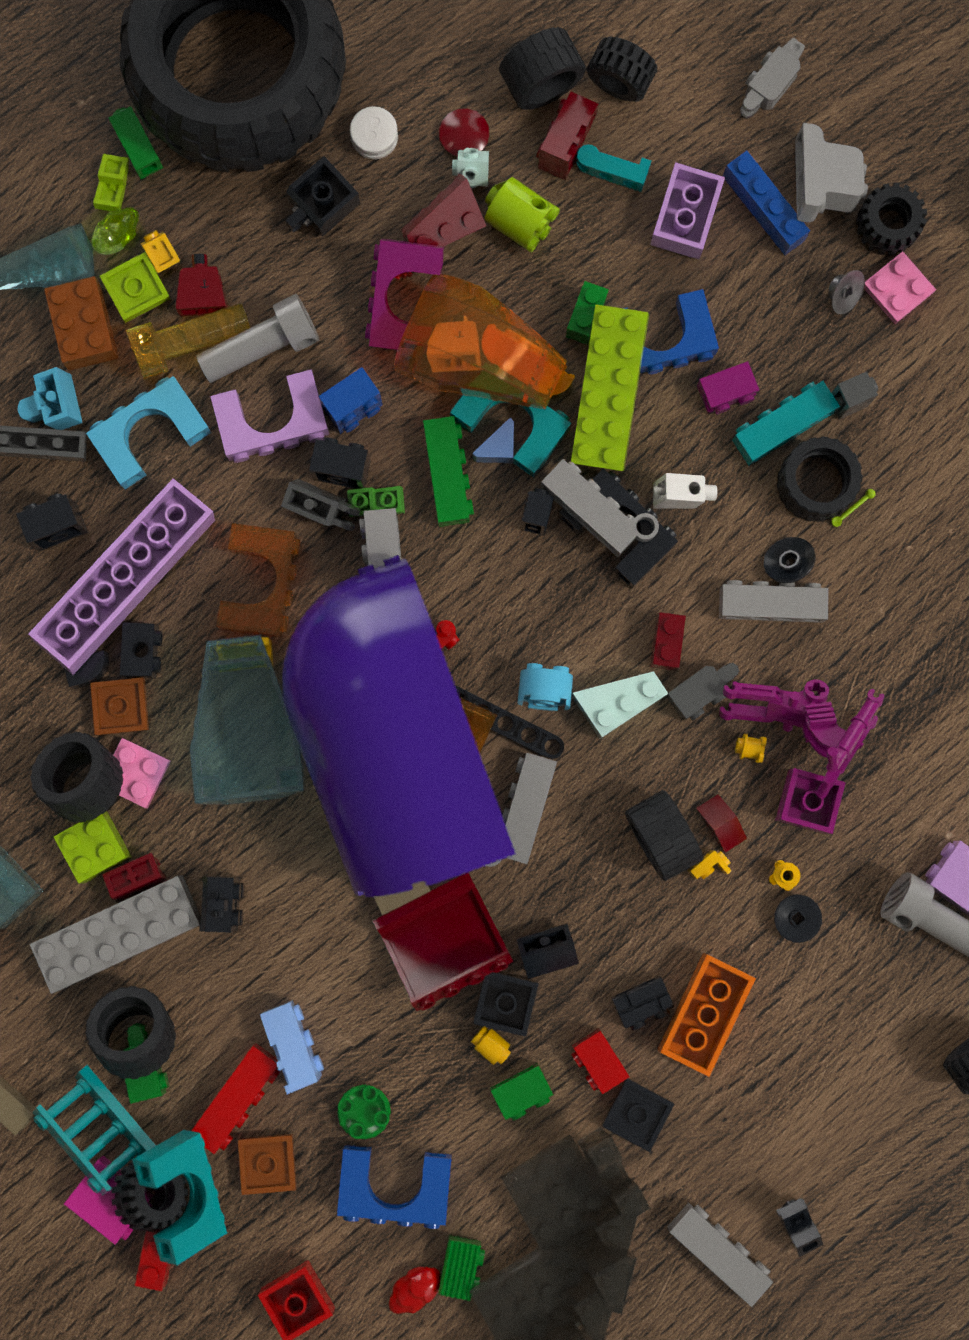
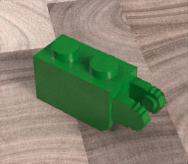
[123,1022,169,1104]

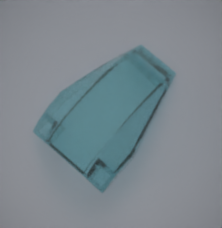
[190,635,305,805]

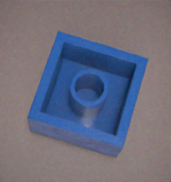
[318,367,383,434]

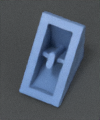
[472,418,514,463]

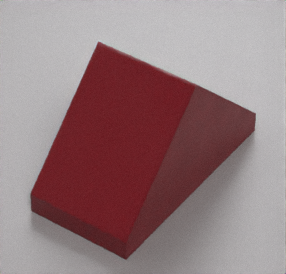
[696,794,747,853]

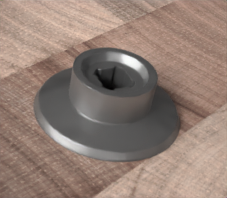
[828,270,865,314]

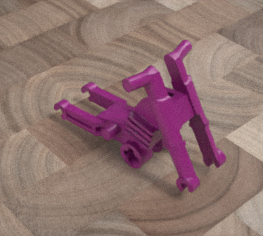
[719,680,884,798]

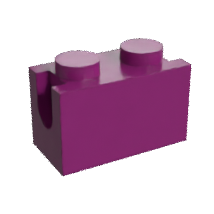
[697,361,759,414]

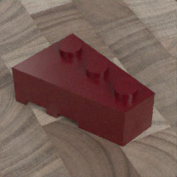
[536,91,599,181]
[400,174,486,247]

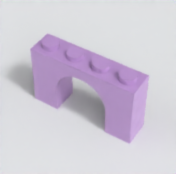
[210,370,329,463]

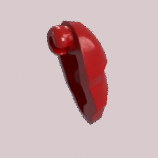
[388,1267,440,1314]

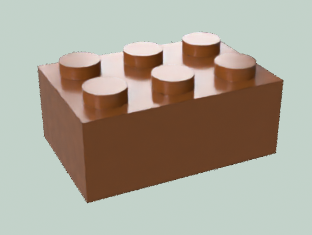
[44,276,119,371]

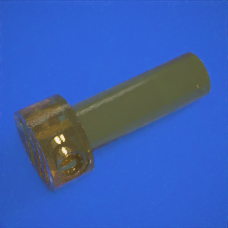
[126,303,250,380]

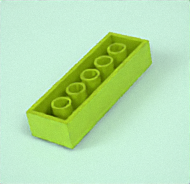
[571,305,649,471]

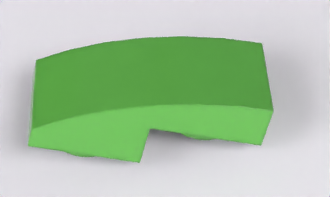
[347,486,405,517]

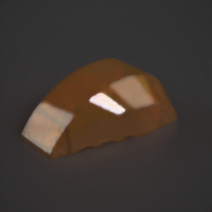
[391,274,567,410]

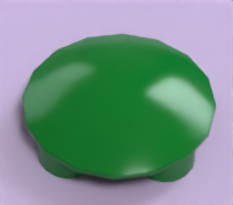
[337,1085,391,1139]

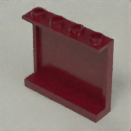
[373,872,513,1011]

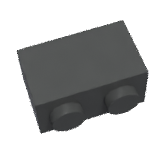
[832,371,878,420]

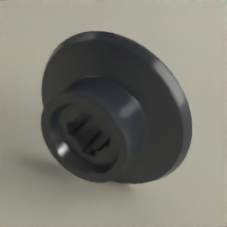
[774,894,822,943]

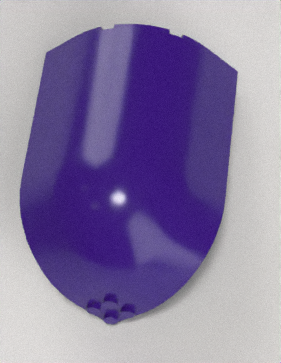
[282,555,516,897]

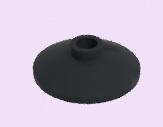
[764,537,816,583]

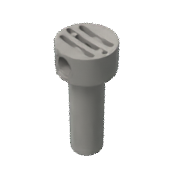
[196,293,320,383]
[880,872,969,958]

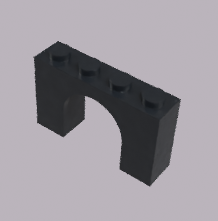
[558,468,678,589]

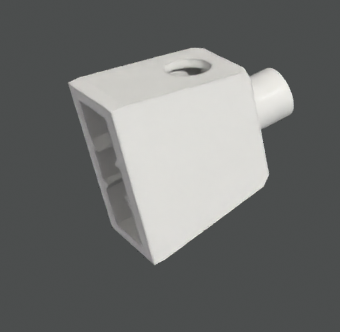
[653,473,717,509]

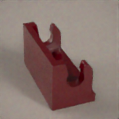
[102,853,167,903]

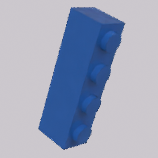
[723,151,810,256]

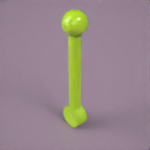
[831,489,876,527]

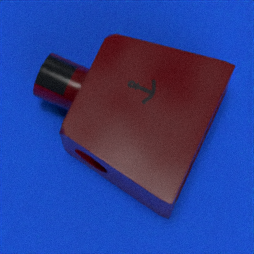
[176,254,229,317]

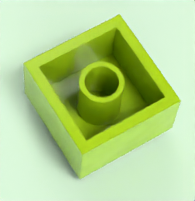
[54,811,132,884]

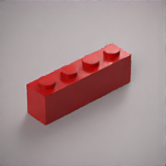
[191,1043,281,1154]

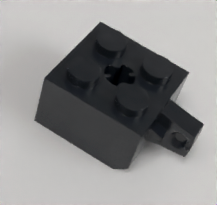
[286,156,360,237]
[199,876,245,933]

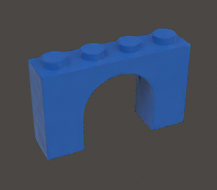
[623,289,719,374]
[337,1145,452,1229]

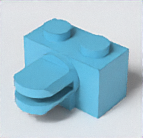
[18,367,83,430]

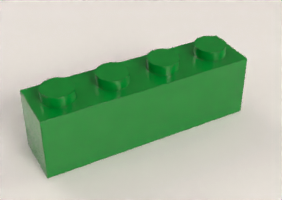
[423,416,474,527]

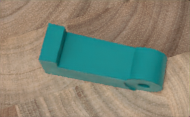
[576,144,651,192]

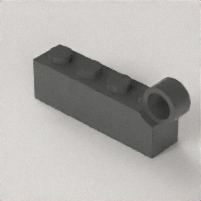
[0,426,87,462]

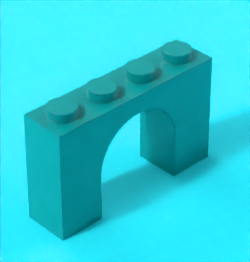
[450,363,571,478]
[132,1130,227,1265]

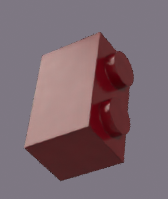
[650,612,686,671]

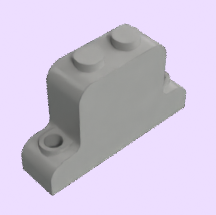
[795,123,868,222]

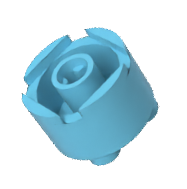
[517,663,573,711]

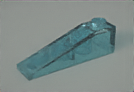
[0,224,95,290]

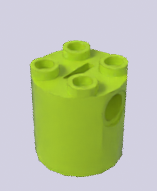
[485,177,560,253]

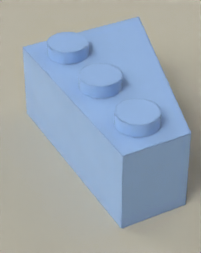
[260,1000,324,1094]

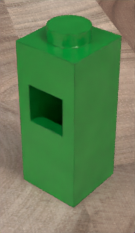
[108,106,163,179]

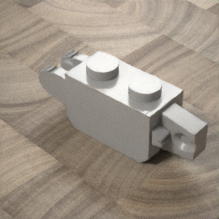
[740,38,805,119]

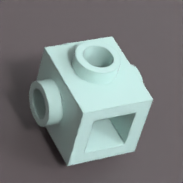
[452,148,489,188]

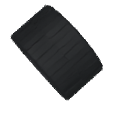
[499,27,586,110]
[777,437,863,522]
[31,732,124,823]
[625,790,703,881]
[85,986,176,1079]

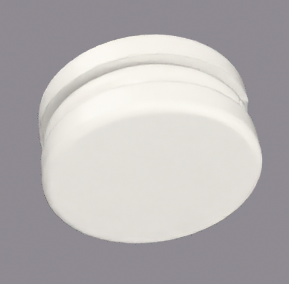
[350,107,398,159]

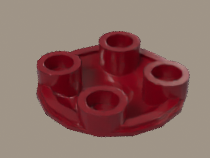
[439,108,490,157]

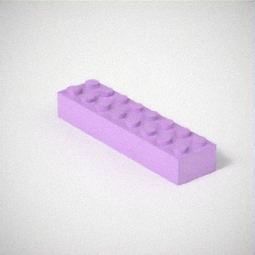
[28,479,215,675]

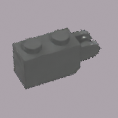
[281,479,361,531]
[666,663,740,721]

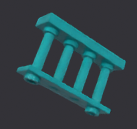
[32,1065,156,1196]

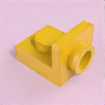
[141,230,180,273]
[687,850,731,879]

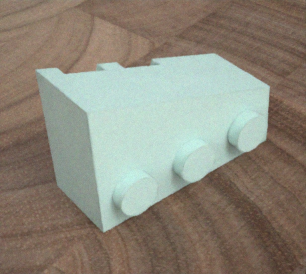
[571,671,668,739]

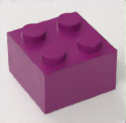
[775,768,846,835]

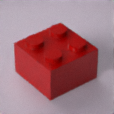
[258,1260,335,1340]

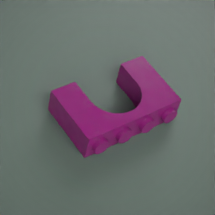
[365,239,445,354]

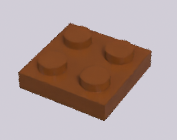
[90,677,149,736]
[238,1134,297,1195]

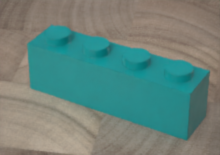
[732,381,840,466]

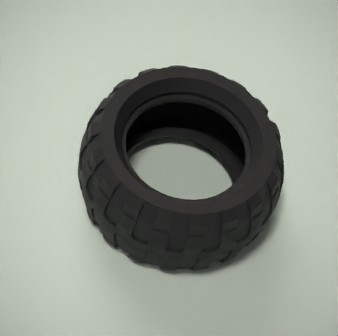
[119,0,346,172]

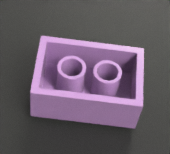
[650,162,725,259]

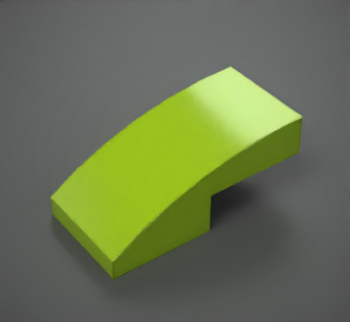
[93,154,129,213]

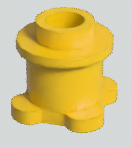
[735,733,767,763]
[769,860,801,891]

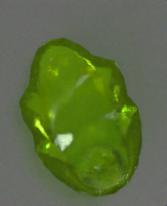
[92,208,139,255]

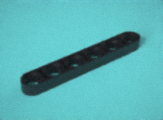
[455,685,564,759]

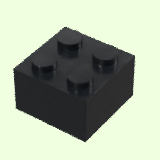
[309,437,371,489]
[16,493,88,552]
[473,972,539,1037]

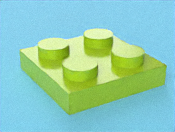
[100,252,171,323]

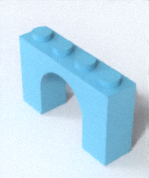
[86,376,212,489]

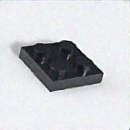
[602,1078,675,1152]

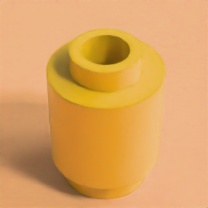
[471,1026,511,1065]

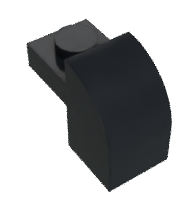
[64,646,110,689]
[776,1198,823,1257]

